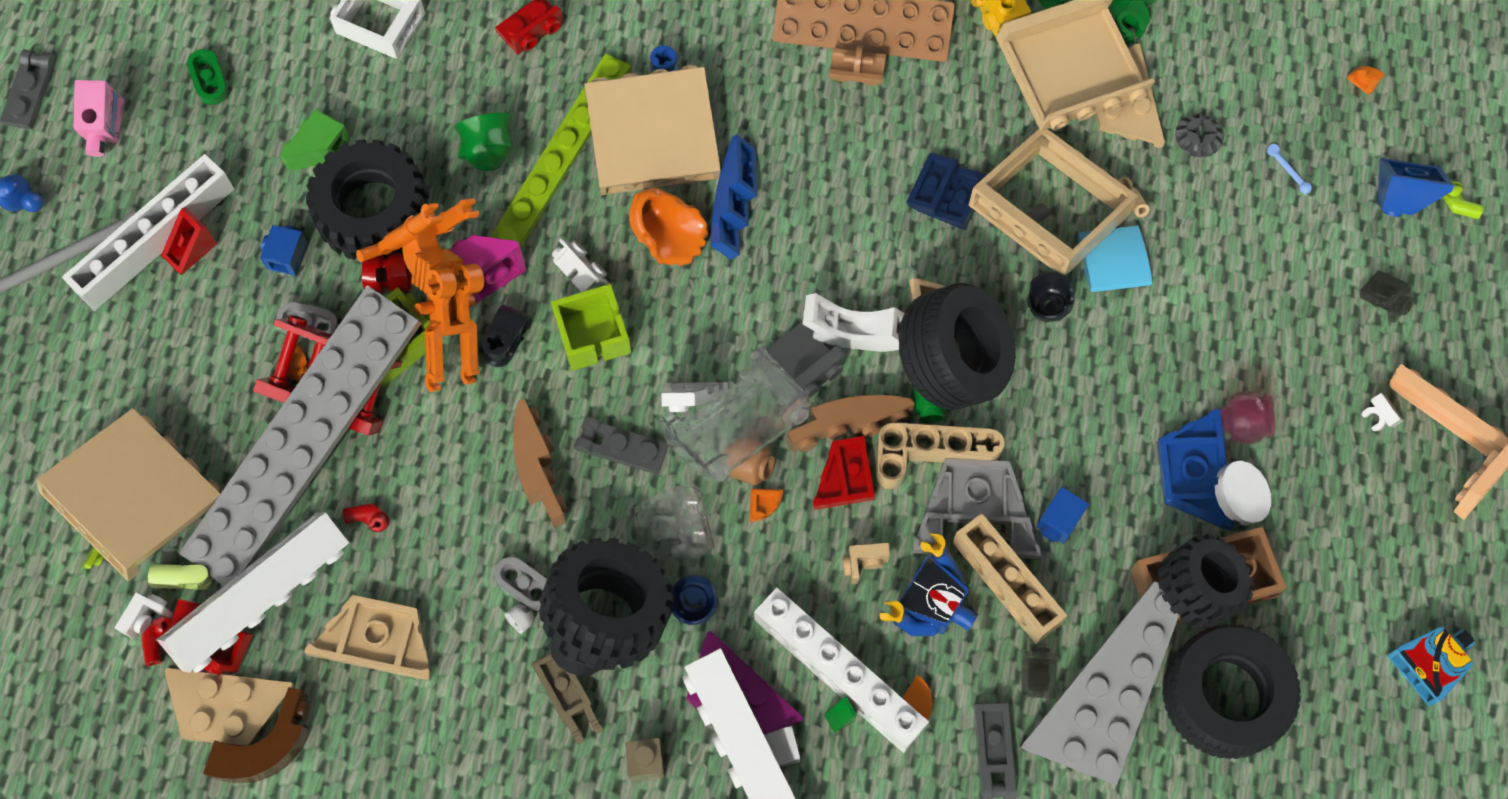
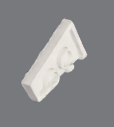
[661,382,728,412]

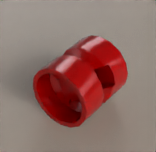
[362,253,412,294]

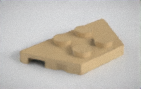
[1095,43,1165,148]
[304,595,432,681]
[165,668,295,746]

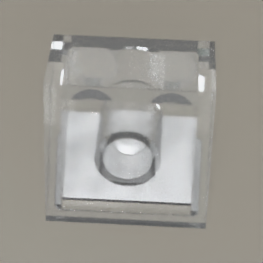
[630,486,715,567]

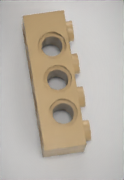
[952,513,1068,645]

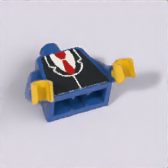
[879,533,978,636]

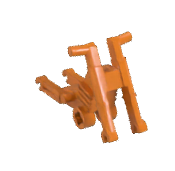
[356,198,484,392]

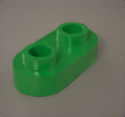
[187,49,228,105]

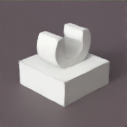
[1361,393,1404,431]

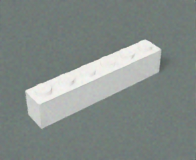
[62,154,235,311]
[156,512,349,673]
[682,648,795,799]

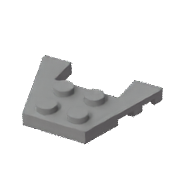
[912,458,1041,559]

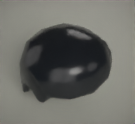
[1027,271,1075,322]

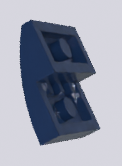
[906,153,987,230]

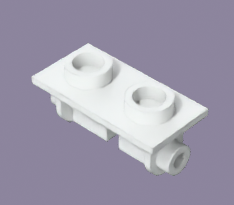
[552,238,610,292]

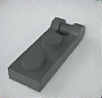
[0,49,56,130]
[574,417,669,475]
[973,703,1016,799]

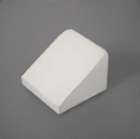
[764,726,800,767]

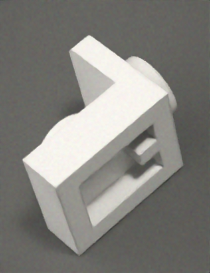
[115,593,173,640]

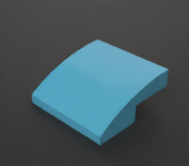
[1077,225,1152,292]

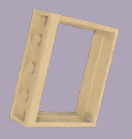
[968,129,1138,276]

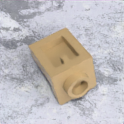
[843,543,890,585]

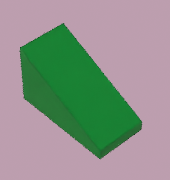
[824,696,857,733]

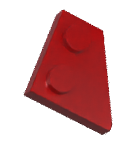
[813,436,875,510]

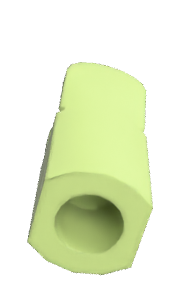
[148,564,213,590]

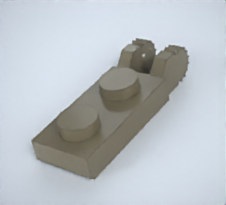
[531,653,603,745]

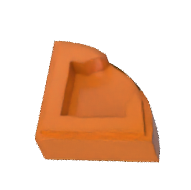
[1347,66,1385,94]
[275,344,308,383]
[750,489,783,522]
[902,675,933,721]

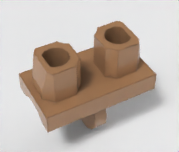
[829,46,886,86]

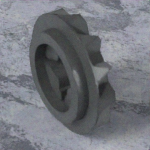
[1175,112,1225,157]

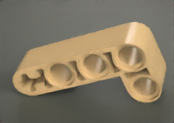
[876,423,1005,490]

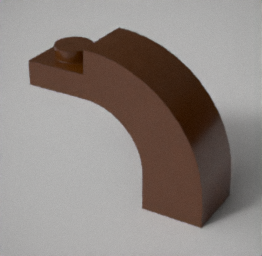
[203,687,310,784]

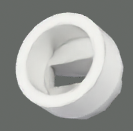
[505,604,534,634]

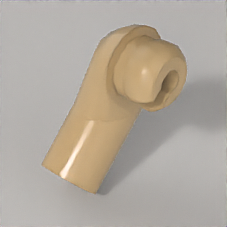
[1117,178,1150,217]

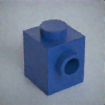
[260,225,308,276]
[1036,487,1089,544]

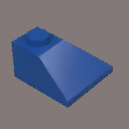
[1377,158,1454,217]

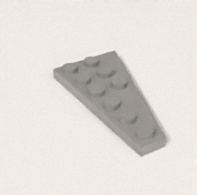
[1020,581,1179,786]

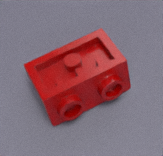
[495,0,564,55]

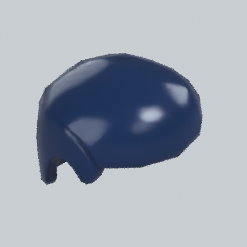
[671,575,719,625]

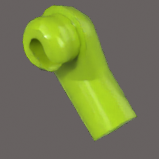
[1442,181,1483,220]

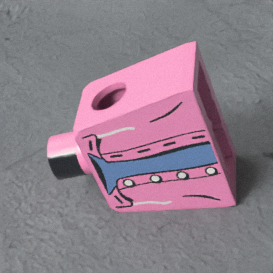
[74,80,124,157]

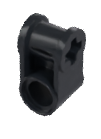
[481,304,532,367]

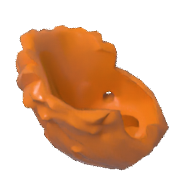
[628,188,709,266]

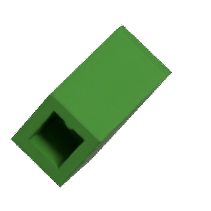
[280,109,350,171]

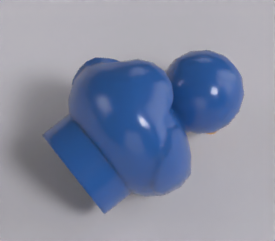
[0,174,44,213]

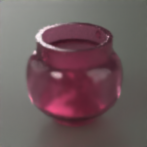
[1220,391,1275,445]

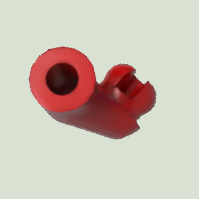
[343,503,389,532]
[141,617,172,666]

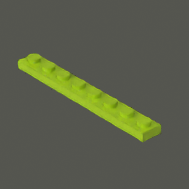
[490,53,632,248]

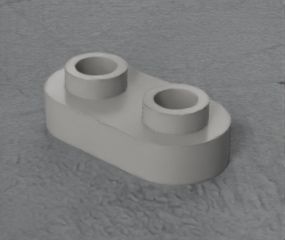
[276,302,339,342]
[494,557,547,611]

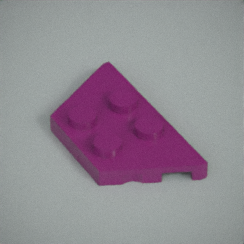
[686,630,803,735]

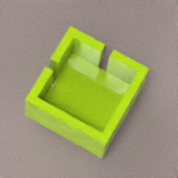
[550,284,631,371]

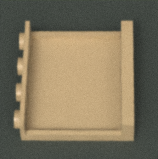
[996,0,1155,131]
[584,65,721,195]
[36,408,222,582]

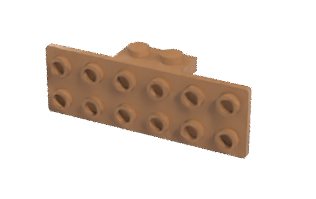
[773,0,955,62]

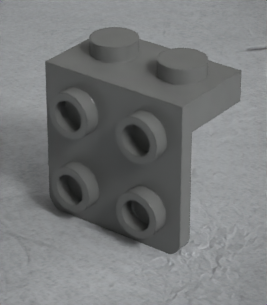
[758,323,845,405]

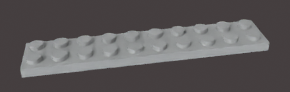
[179,285,422,586]

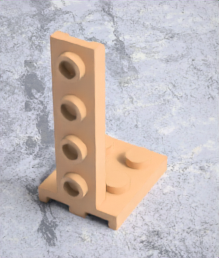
[1390,364,1508,520]

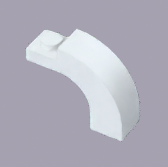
[803,293,905,352]

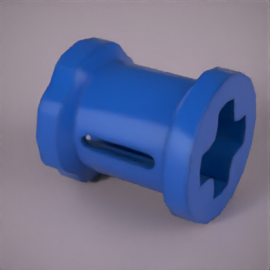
[650,45,678,72]

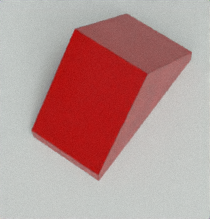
[161,207,217,275]

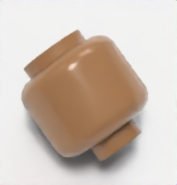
[725,439,775,485]

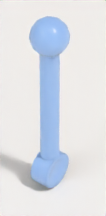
[1267,144,1312,194]

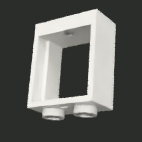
[330,0,425,59]

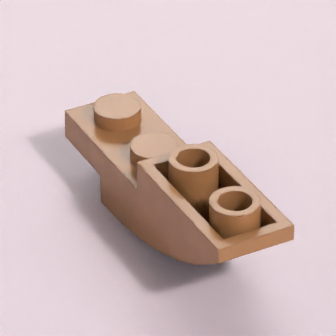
[787,395,914,452]
[513,399,568,528]

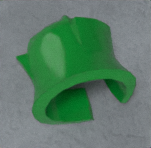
[454,112,512,171]

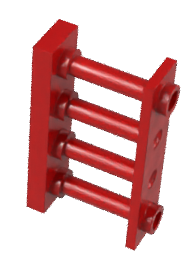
[253,315,403,436]

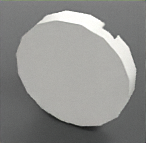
[1215,461,1271,526]

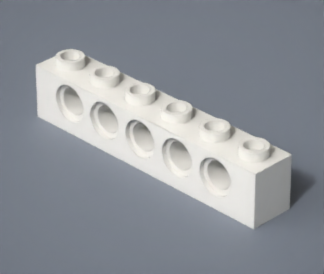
[754,588,929,753]

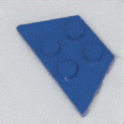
[1157,409,1234,530]

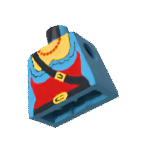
[1387,627,1475,707]

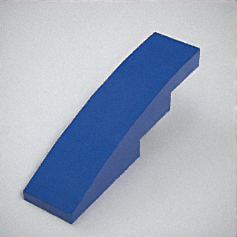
[711,134,757,260]

